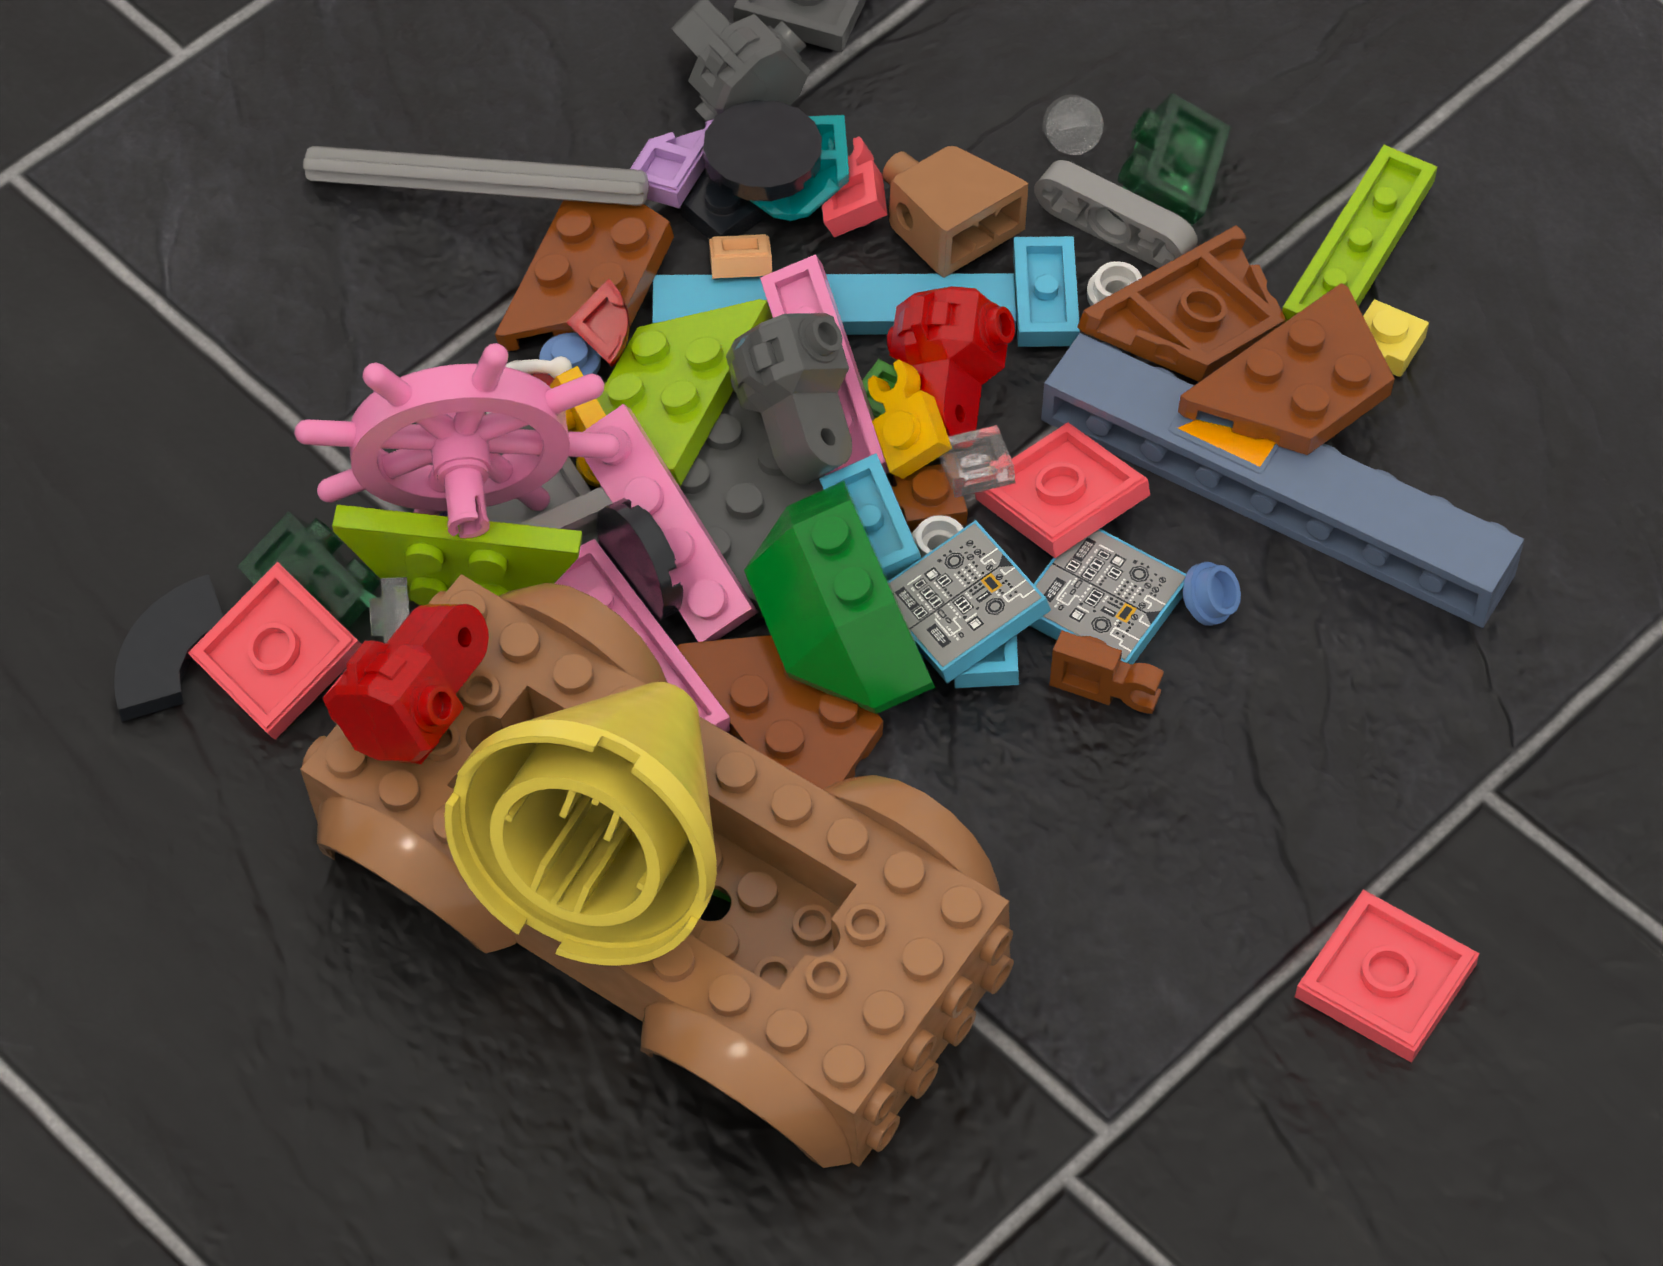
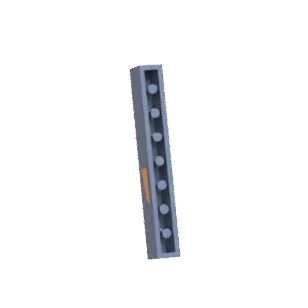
[1041,333,1525,628]

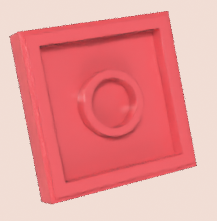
[973,422,1150,558]
[188,562,362,740]
[1295,889,1480,1063]

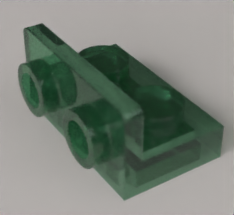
[1117,93,1231,225]
[237,511,391,629]

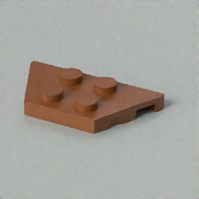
[495,165,674,351]
[1077,225,1286,382]
[1178,283,1395,455]
[676,635,883,789]

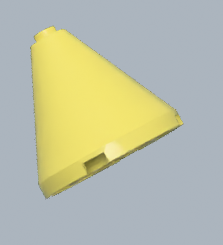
[444,682,717,966]

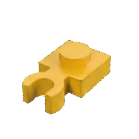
[868,359,952,479]

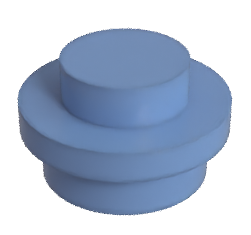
[539,333,601,376]
[1183,562,1241,626]

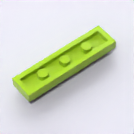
[1282,145,1438,322]

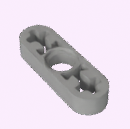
[1034,160,1198,268]

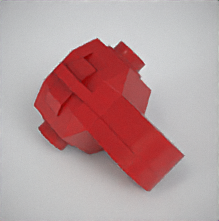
[887,286,1015,446]
[323,604,489,765]

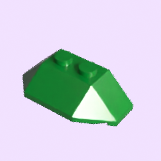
[744,481,935,714]

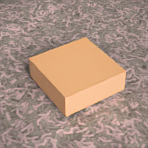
[709,234,772,279]

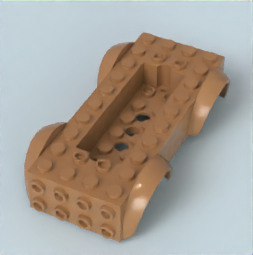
[300,574,1014,1168]

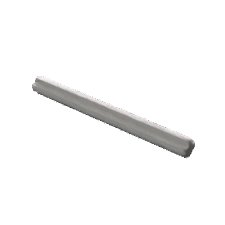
[303,146,649,206]

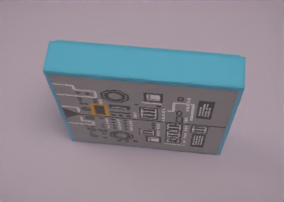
[889,520,1051,683]
[1030,529,1186,664]

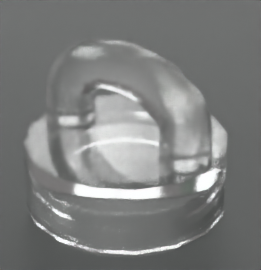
[1042,95,1103,155]

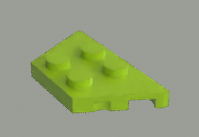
[597,299,773,486]
[332,505,582,605]

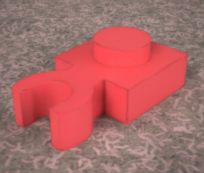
[822,136,888,238]

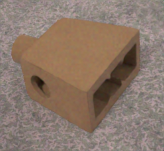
[882,146,1029,278]

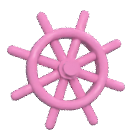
[294,343,620,538]

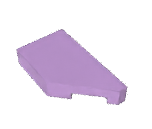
[630,119,714,208]

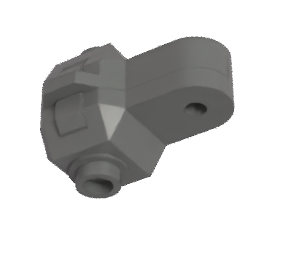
[671,0,810,121]
[726,313,852,484]

